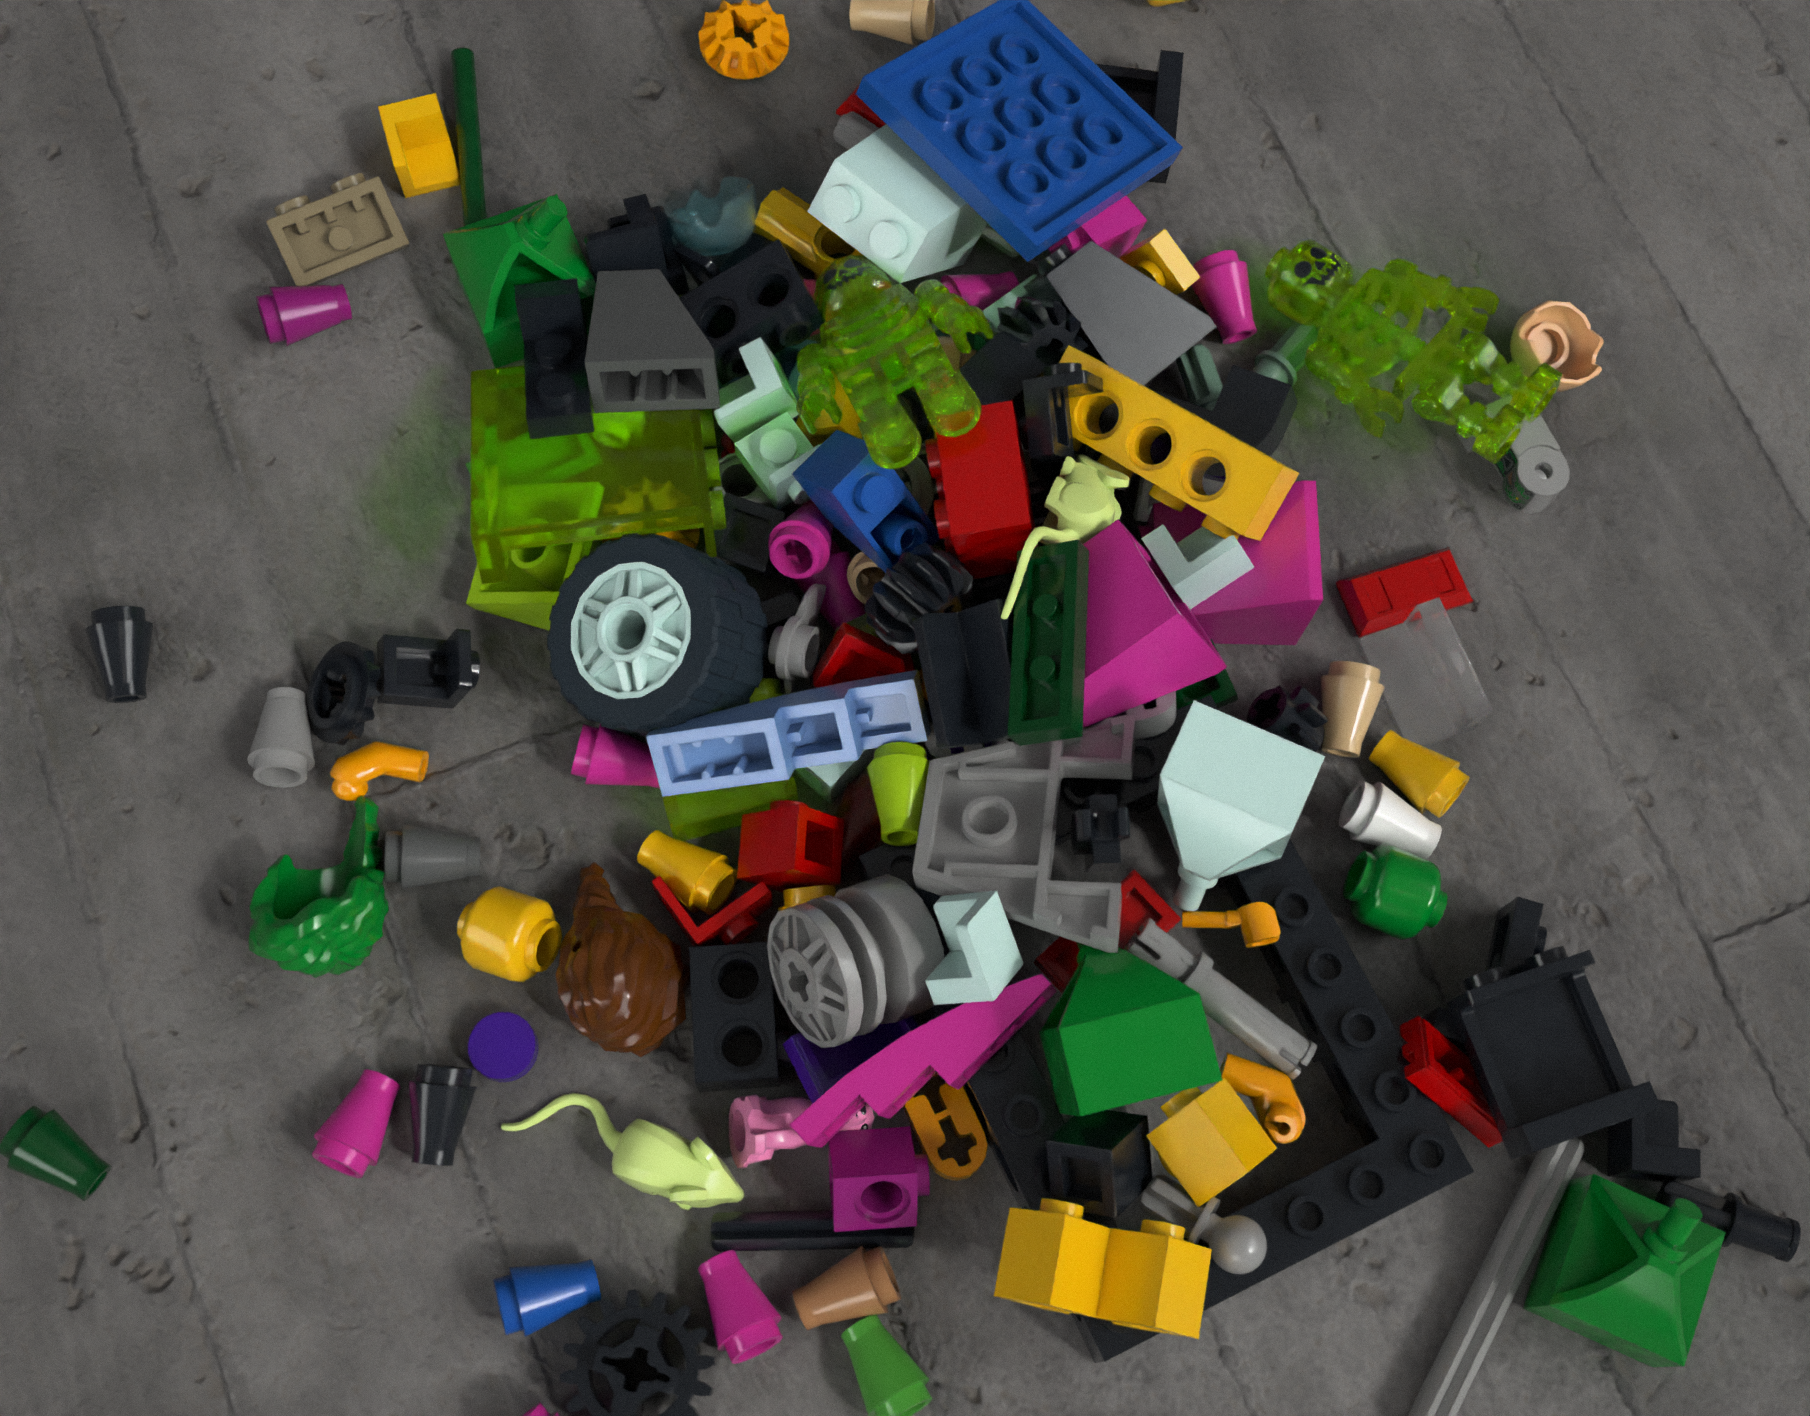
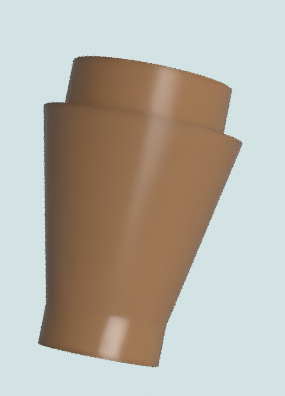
[793,1246,901,1330]

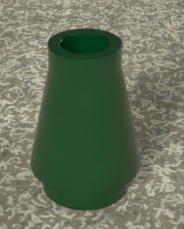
[0,1106,112,1201]

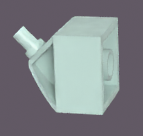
[1157,700,1325,911]

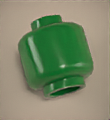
[1343,843,1448,940]

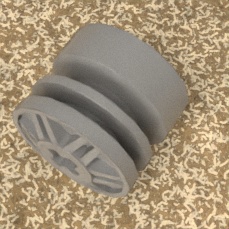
[767,874,944,1048]

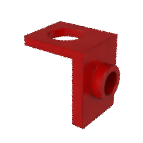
[651,875,773,947]

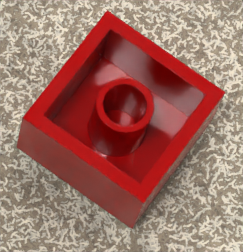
[925,400,1038,580]

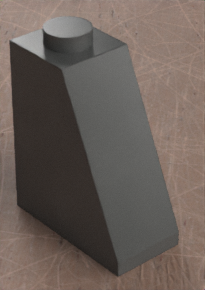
[585,269,720,413]

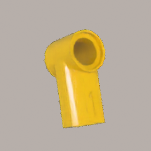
[753,187,865,282]

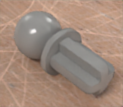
[1140,1174,1267,1274]

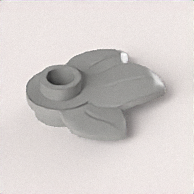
[768,584,826,694]

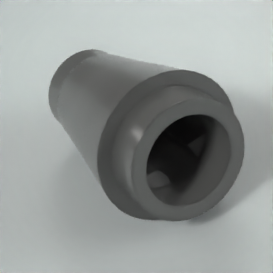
[385,824,480,889]

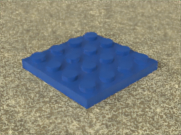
[856,0,1183,262]

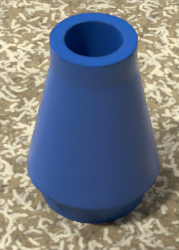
[493,1259,601,1337]

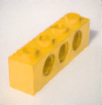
[1059,345,1299,541]

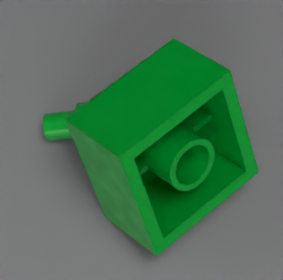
[443,194,596,369]
[1039,942,1222,1116]
[1523,1174,1726,1367]

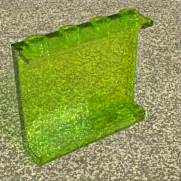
[471,365,727,584]

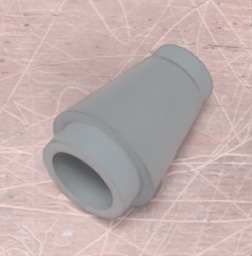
[247,687,315,788]

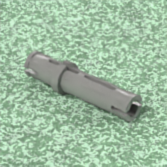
[1124,918,1317,1080]

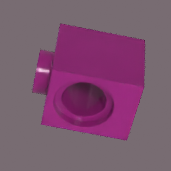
[828,1126,930,1232]

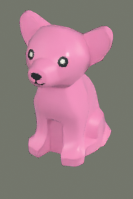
[729,1094,874,1169]

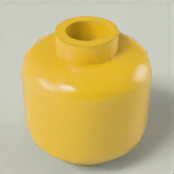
[457,886,562,982]

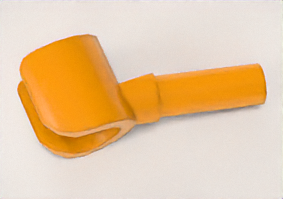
[1182,902,1281,947]

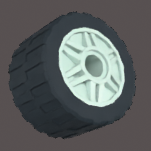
[547,533,769,737]

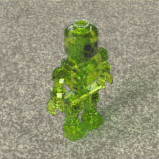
[1265,239,1562,465]
[796,255,993,469]

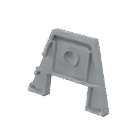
[912,715,1136,953]

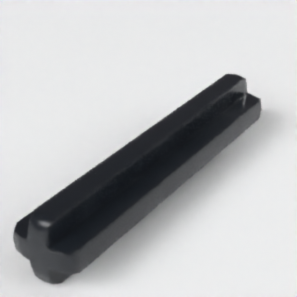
[711,1210,915,1252]

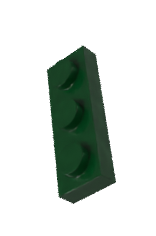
[1008,539,1089,746]

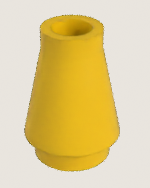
[1369,730,1470,818]
[637,830,737,915]

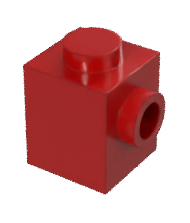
[737,800,844,892]

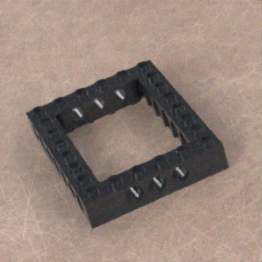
[858,695,1474,1363]

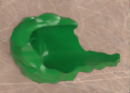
[249,796,389,978]

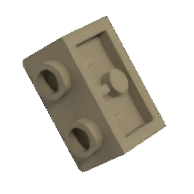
[266,173,410,286]

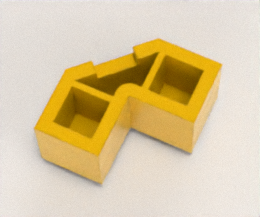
[994,1198,1212,1339]

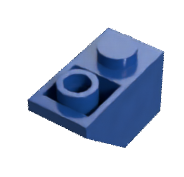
[792,430,940,573]

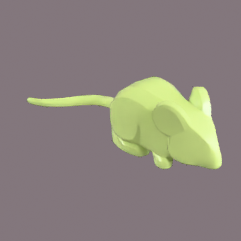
[1001,454,1130,620]
[501,1093,744,1210]

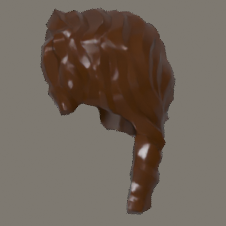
[556,862,691,1057]

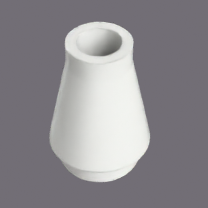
[1339,781,1442,859]

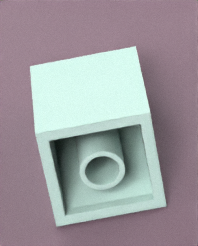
[807,124,987,283]

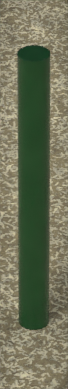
[451,48,487,226]

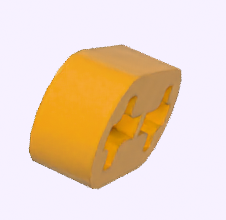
[903,1073,988,1181]

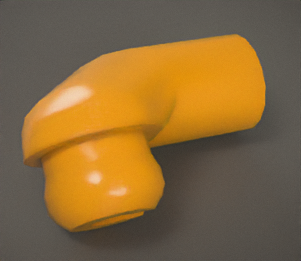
[330,741,429,801]
[1216,1052,1306,1144]

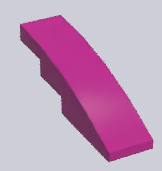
[789,974,1057,1148]

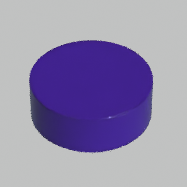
[468,1012,539,1082]

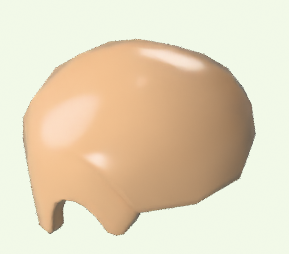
[1510,300,1604,392]

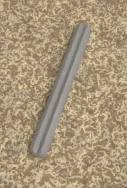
[1408,1138,1585,1416]

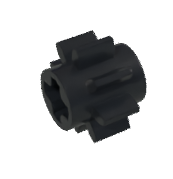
[1247,685,1328,752]

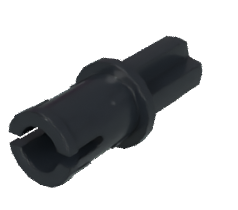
[1655,1180,1801,1262]

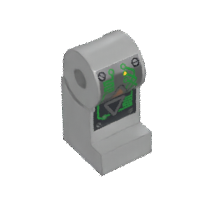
[1456,388,1570,514]

